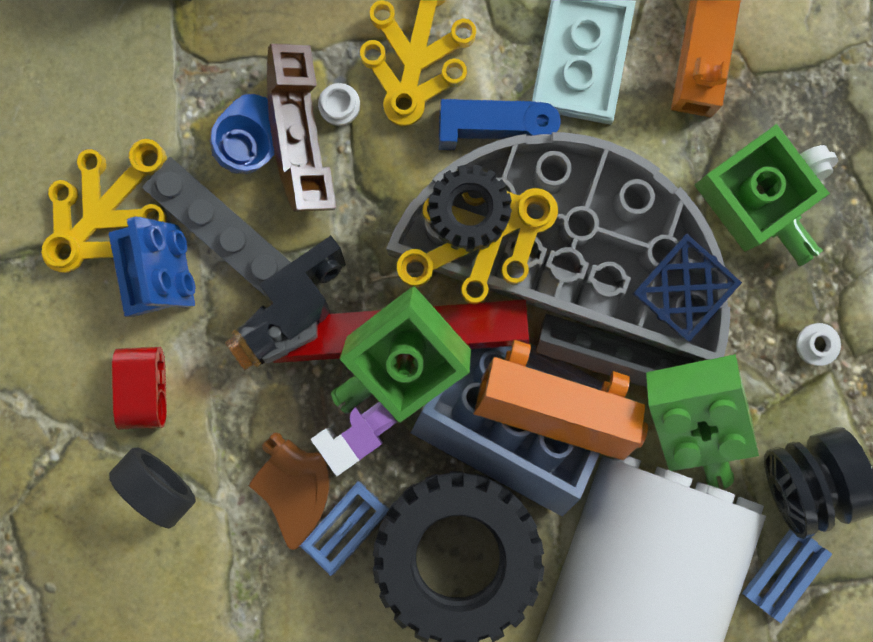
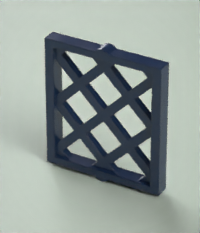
[632,234,742,343]

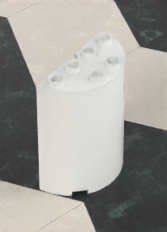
[537,456,766,642]

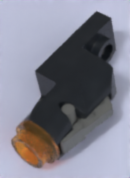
[224,235,346,371]

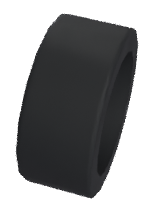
[109,447,196,529]

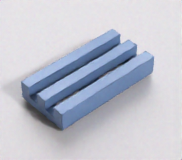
[300,481,389,576]
[742,529,832,623]

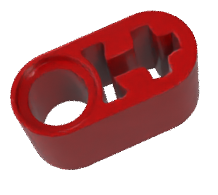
[112,347,167,430]

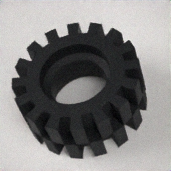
[429,165,512,252]

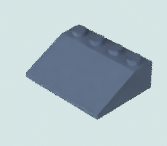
[410,343,603,517]

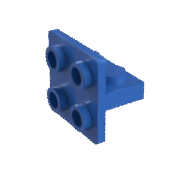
[109,216,196,317]

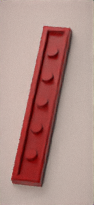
[273,299,529,363]

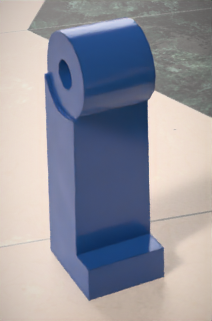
[439,99,561,151]

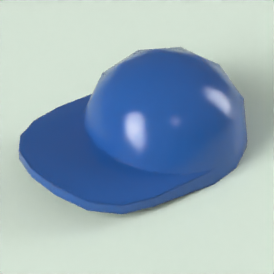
[210,94,275,174]

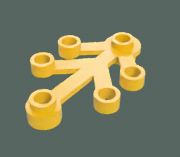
[360,0,476,126]
[41,139,167,273]
[397,188,558,304]

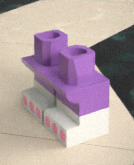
[311,402,397,476]

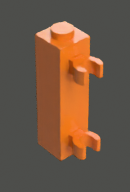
[671,0,741,117]
[474,340,648,461]

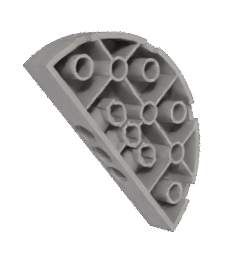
[386,132,730,362]

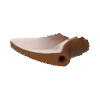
[248,433,331,550]

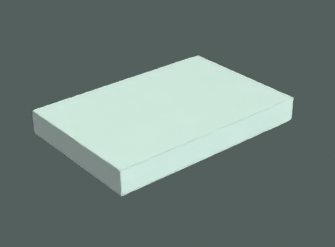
[532,0,636,125]

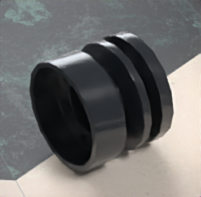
[764,427,873,539]

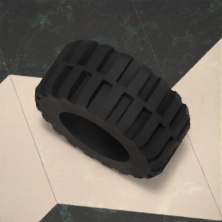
[373,471,544,642]

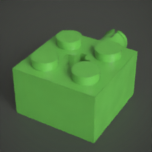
[694,124,830,267]
[331,285,471,423]
[646,354,759,489]

